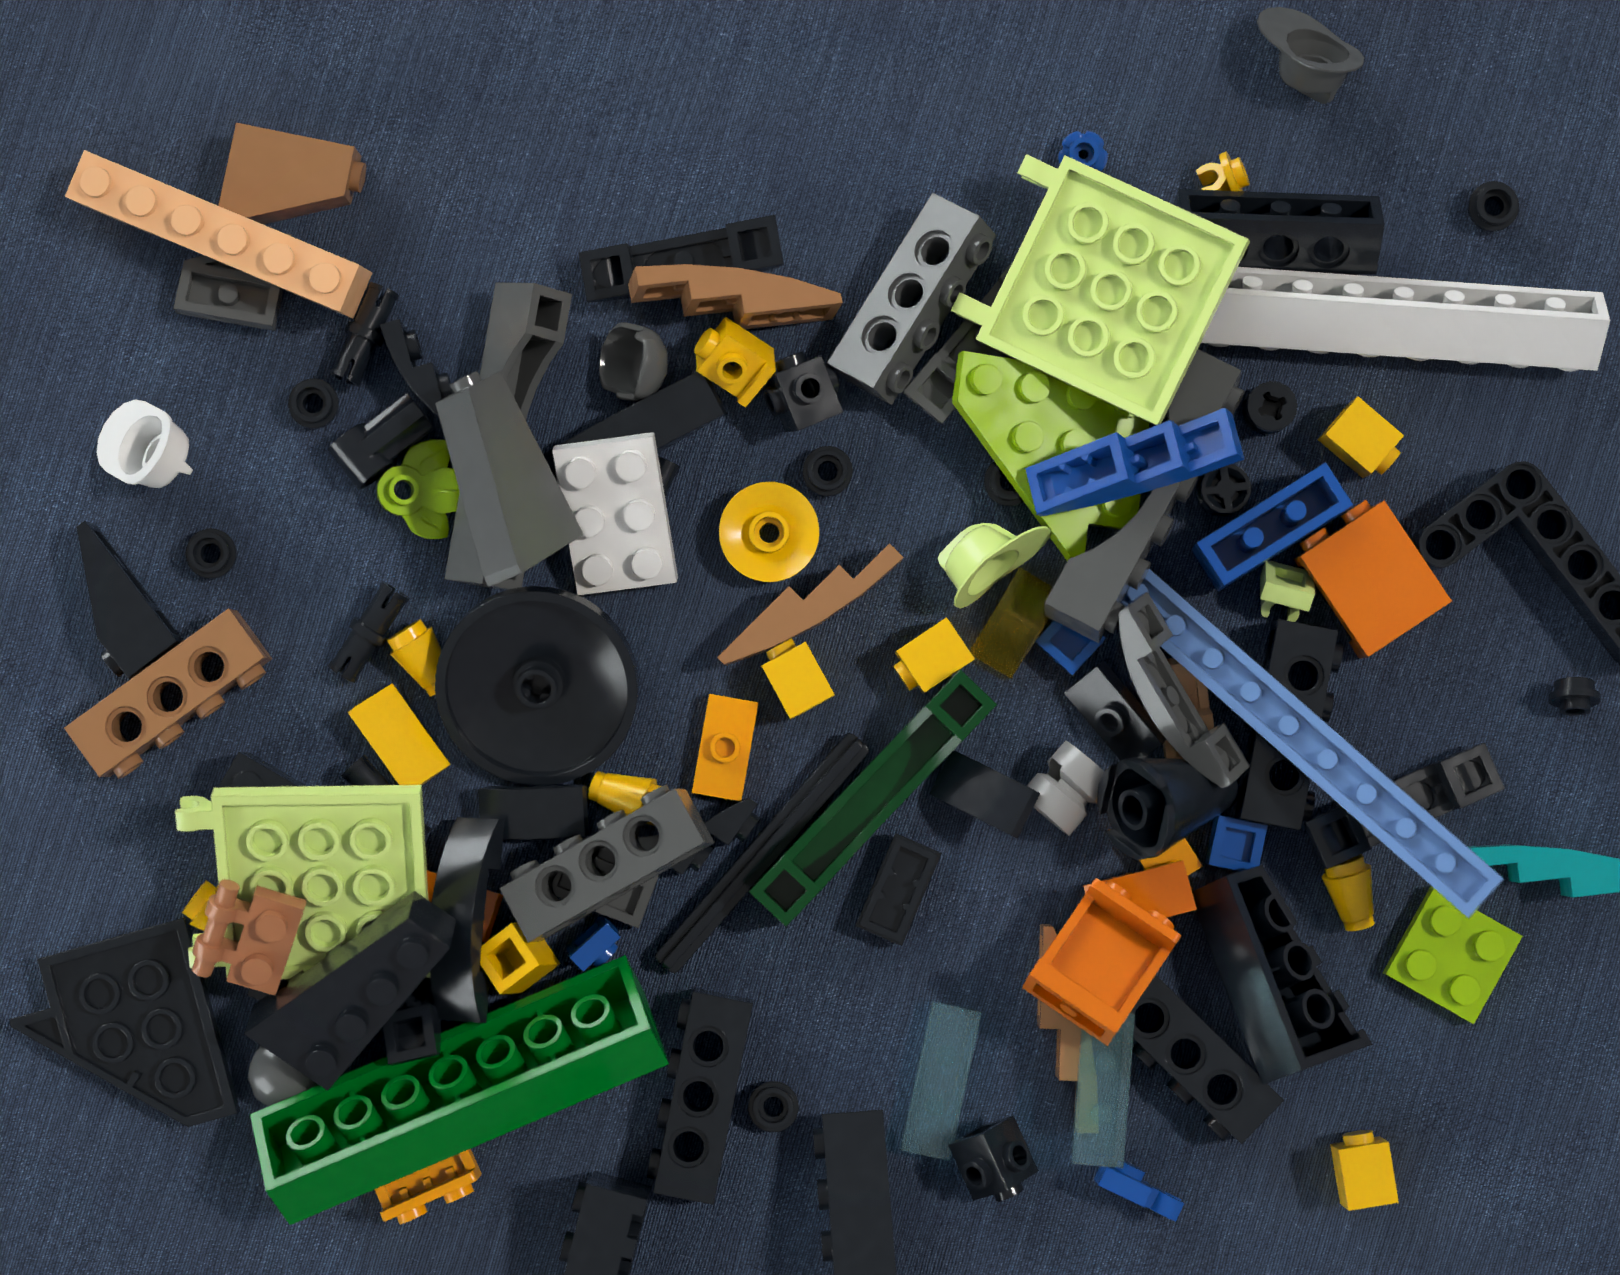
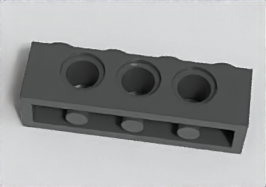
[827,193,997,405]
[499,785,715,943]

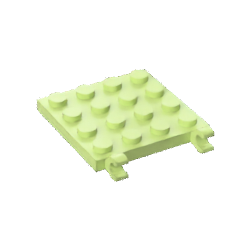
[951,155,1250,425]
[175,785,430,980]

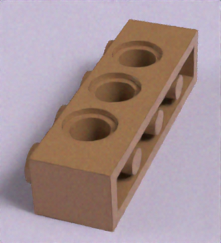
[64,608,272,779]

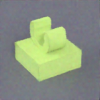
[1260,560,1315,622]

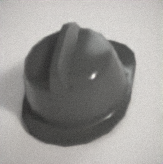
[1257,7,1365,104]

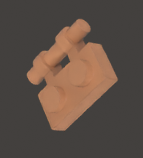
[192,879,307,996]

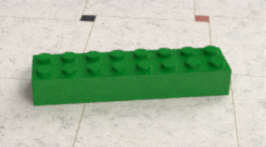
[250,955,669,1225]

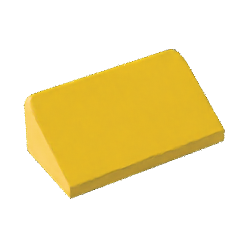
[348,683,451,785]

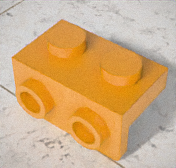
[374,1149,482,1224]

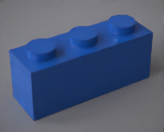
[1191,462,1353,592]

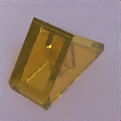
[969,567,1053,679]

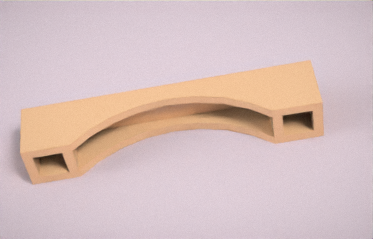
[65,150,372,319]

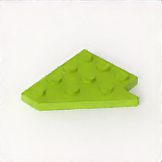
[952,351,1149,561]

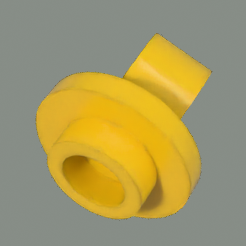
[1196,151,1250,191]

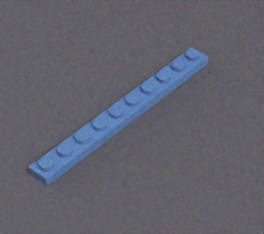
[1121,569,1505,918]

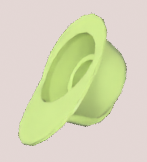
[938,523,1051,609]

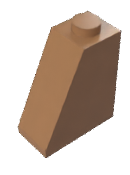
[218,123,366,224]

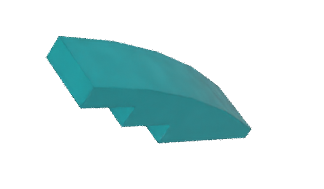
[1467,844,1620,897]

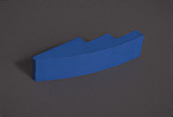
[1025,408,1244,517]

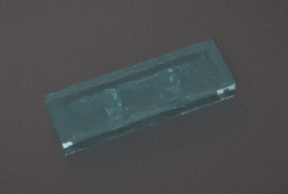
[900,1000,982,1161]
[1071,1012,1135,1168]

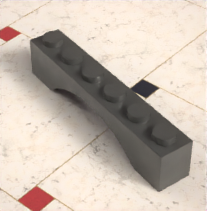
[444,282,572,590]
[1045,349,1245,643]

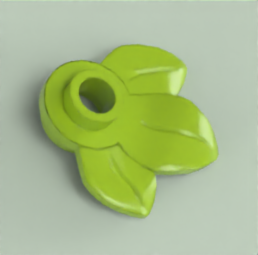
[376,439,460,539]

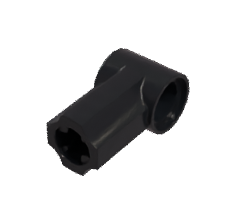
[328,393,435,490]

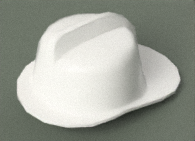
[97,400,193,488]

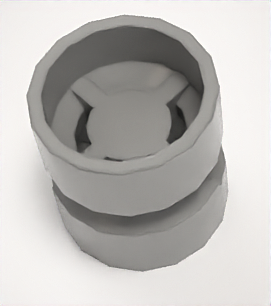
[1026,740,1104,836]

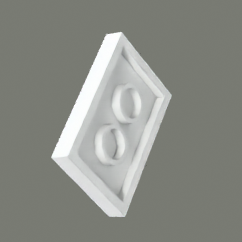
[552,432,678,595]

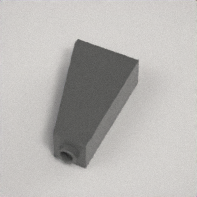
[435,371,583,587]

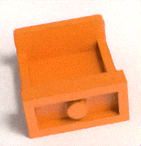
[1294,500,1452,659]
[1022,878,1181,1046]

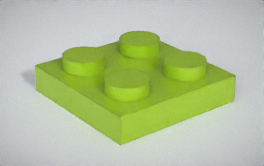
[1382,886,1523,1024]

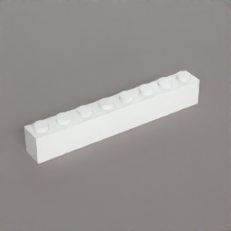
[1201,267,1610,372]

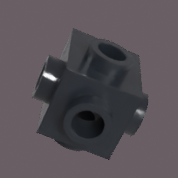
[763,351,843,432]
[948,1115,1038,1202]

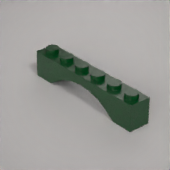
[749,669,997,927]

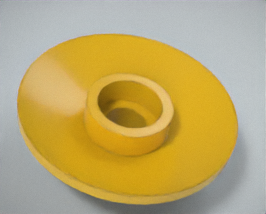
[719,482,819,582]

